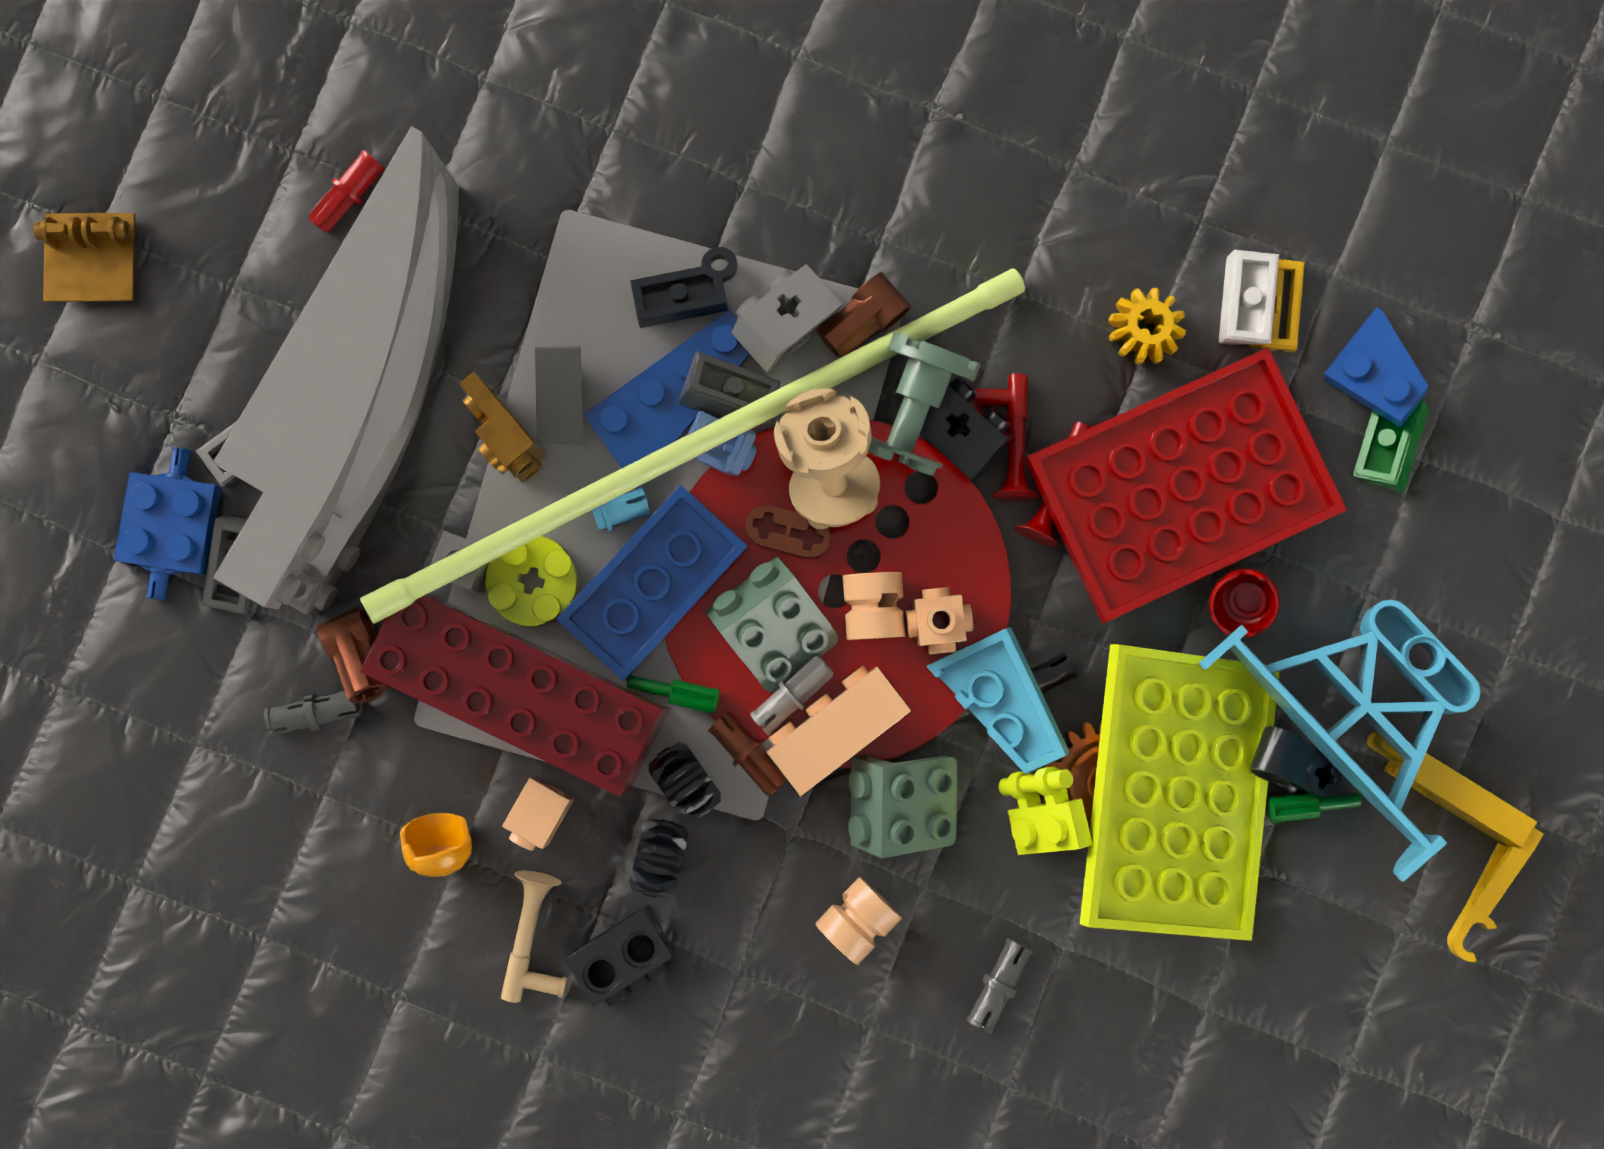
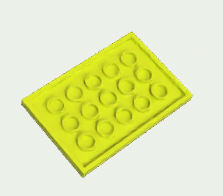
[1080,644,1279,941]

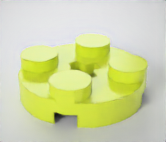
[485,536,579,627]

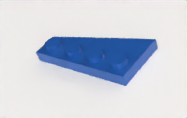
[583,309,751,489]

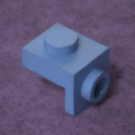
[688,411,757,476]

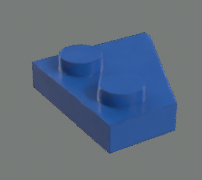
[1324,307,1429,428]

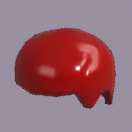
[1209,569,1281,637]

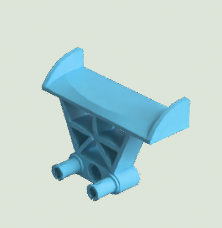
[1198,600,1481,882]

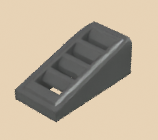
[202,514,252,615]

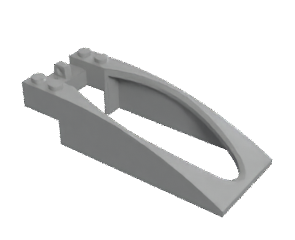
[213,126,459,616]

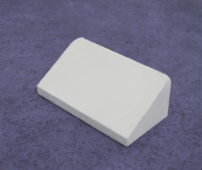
[1219,250,1279,345]

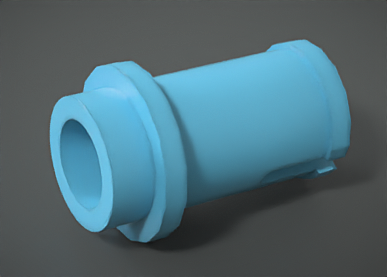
[592,487,651,532]

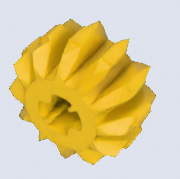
[1108,288,1186,365]

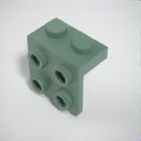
[705,556,839,692]
[848,754,957,858]

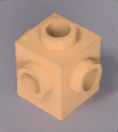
[905,587,973,654]

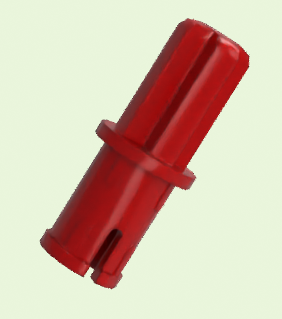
[308,150,385,233]

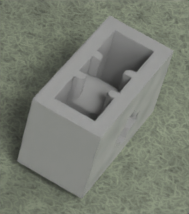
[731,264,843,373]

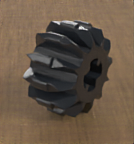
[649,742,721,823]
[629,818,688,898]

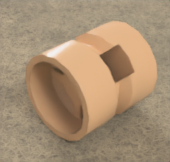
[843,572,906,640]
[815,876,902,965]

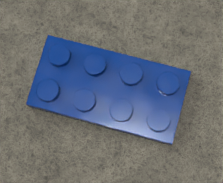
[556,484,748,681]

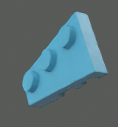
[926,627,1070,774]

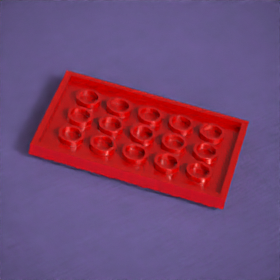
[1025,347,1347,624]

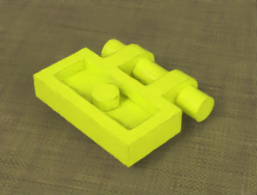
[998,767,1093,855]

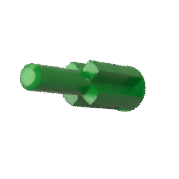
[626,675,720,715]
[1266,793,1362,824]

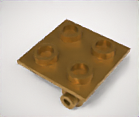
[33,213,135,302]

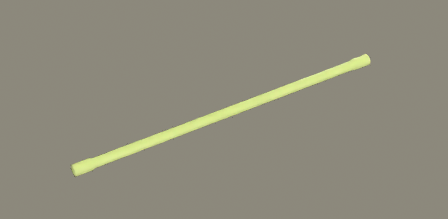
[360,268,1025,624]

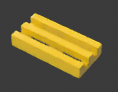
[1249,259,1305,353]

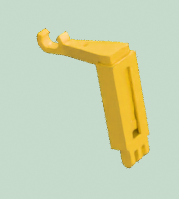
[1367,732,1544,962]

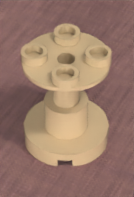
[774,388,880,529]

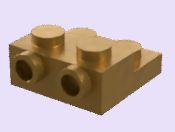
[459,372,547,483]

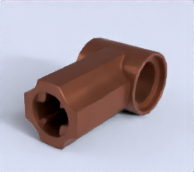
[817,272,912,358]
[317,607,389,704]

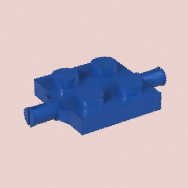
[114,447,222,601]

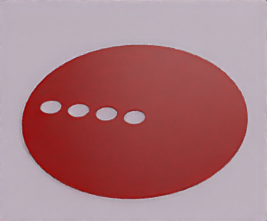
[665,419,1011,768]

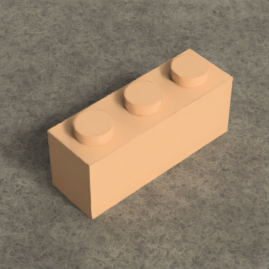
[767,666,911,797]

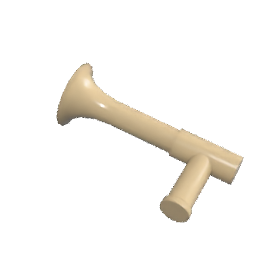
[501,870,567,1003]

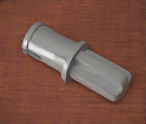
[750,656,834,736]

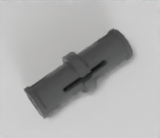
[264,691,362,737]
[966,937,1034,1034]

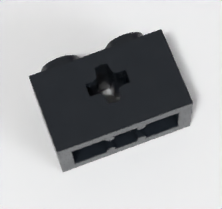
[920,376,1015,479]

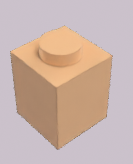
[502,776,575,851]

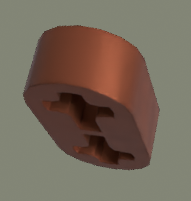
[746,505,831,559]

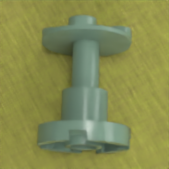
[868,331,981,476]

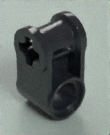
[1249,726,1342,797]

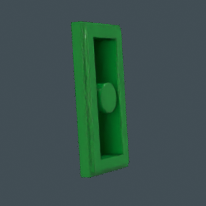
[1353,400,1429,492]

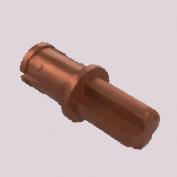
[707,711,786,796]

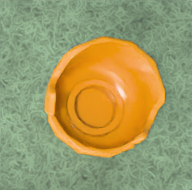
[400,813,472,877]

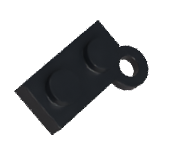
[630,247,738,328]

